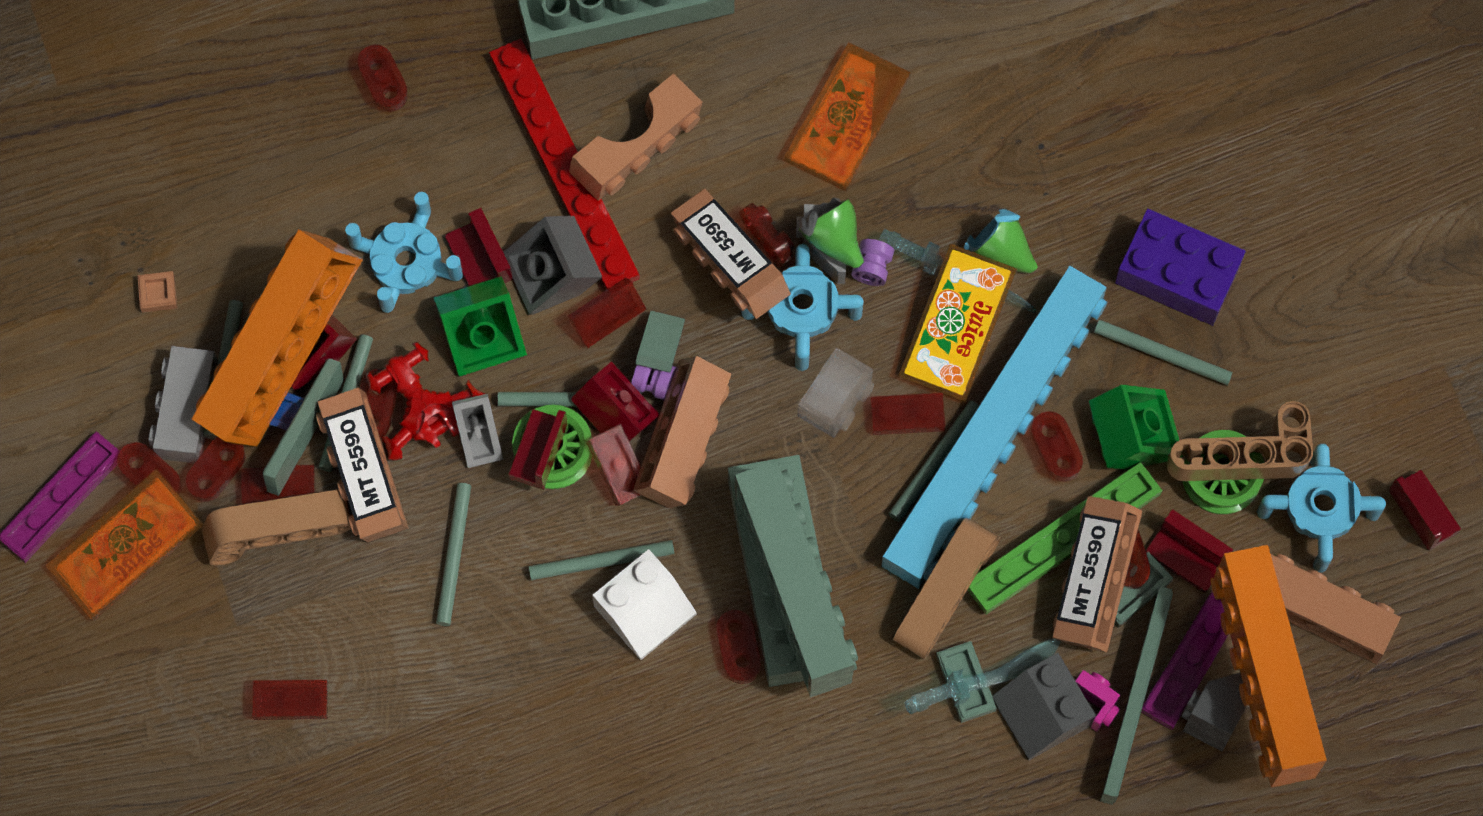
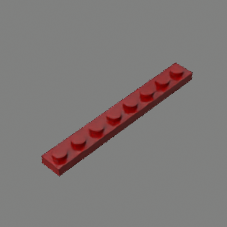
[489,38,640,293]

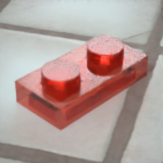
[568,277,647,348]
[871,393,945,435]
[585,424,641,506]
[241,464,316,505]
[252,680,329,720]

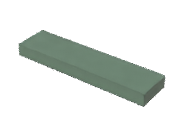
[263,358,344,496]

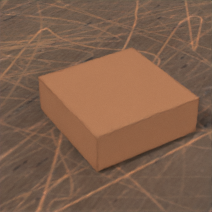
[137,271,177,313]

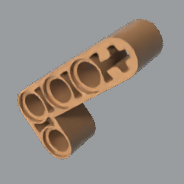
[1167,401,1313,481]
[201,490,351,566]
[893,518,1001,659]

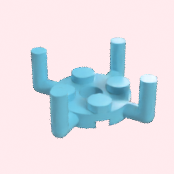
[345,192,463,313]
[742,244,864,371]
[1257,443,1386,572]

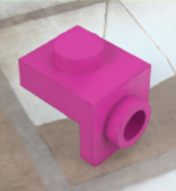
[1076,670,1121,732]

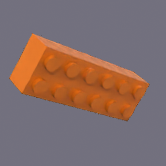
[192,229,363,447]
[1211,545,1327,788]

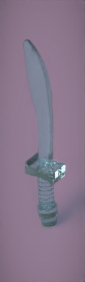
[879,229,1037,313]
[904,638,1061,714]

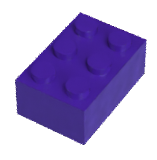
[1115,208,1246,326]

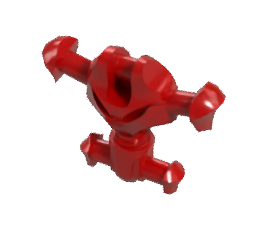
[366,342,485,461]

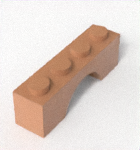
[569,73,703,201]

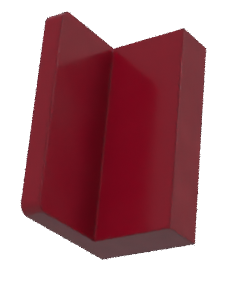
[445,208,513,286]
[571,361,659,451]
[509,409,568,490]
[1389,470,1461,550]
[1146,509,1234,592]

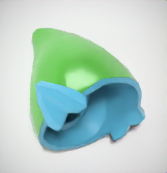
[964,209,1038,273]

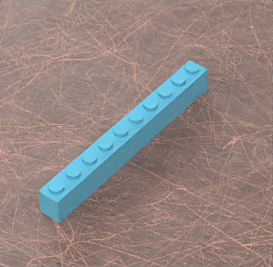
[881,266,1108,589]

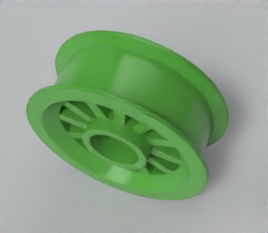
[512,405,593,489]
[1183,430,1264,514]

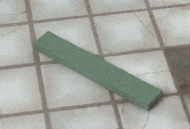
[1100,586,1173,805]

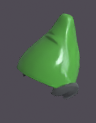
[798,198,864,268]

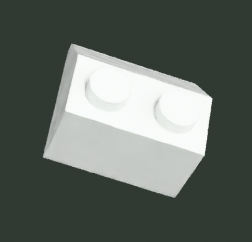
[592,549,697,660]

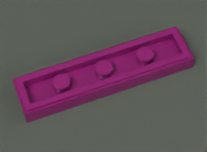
[0,431,124,563]
[1141,591,1229,730]

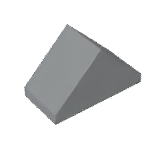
[452,394,503,468]

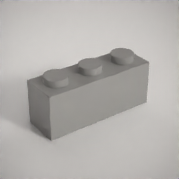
[149,346,218,464]

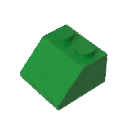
[434,276,527,377]
[1089,384,1183,470]

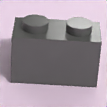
[503,216,602,315]
[992,653,1096,761]
[1182,673,1246,752]

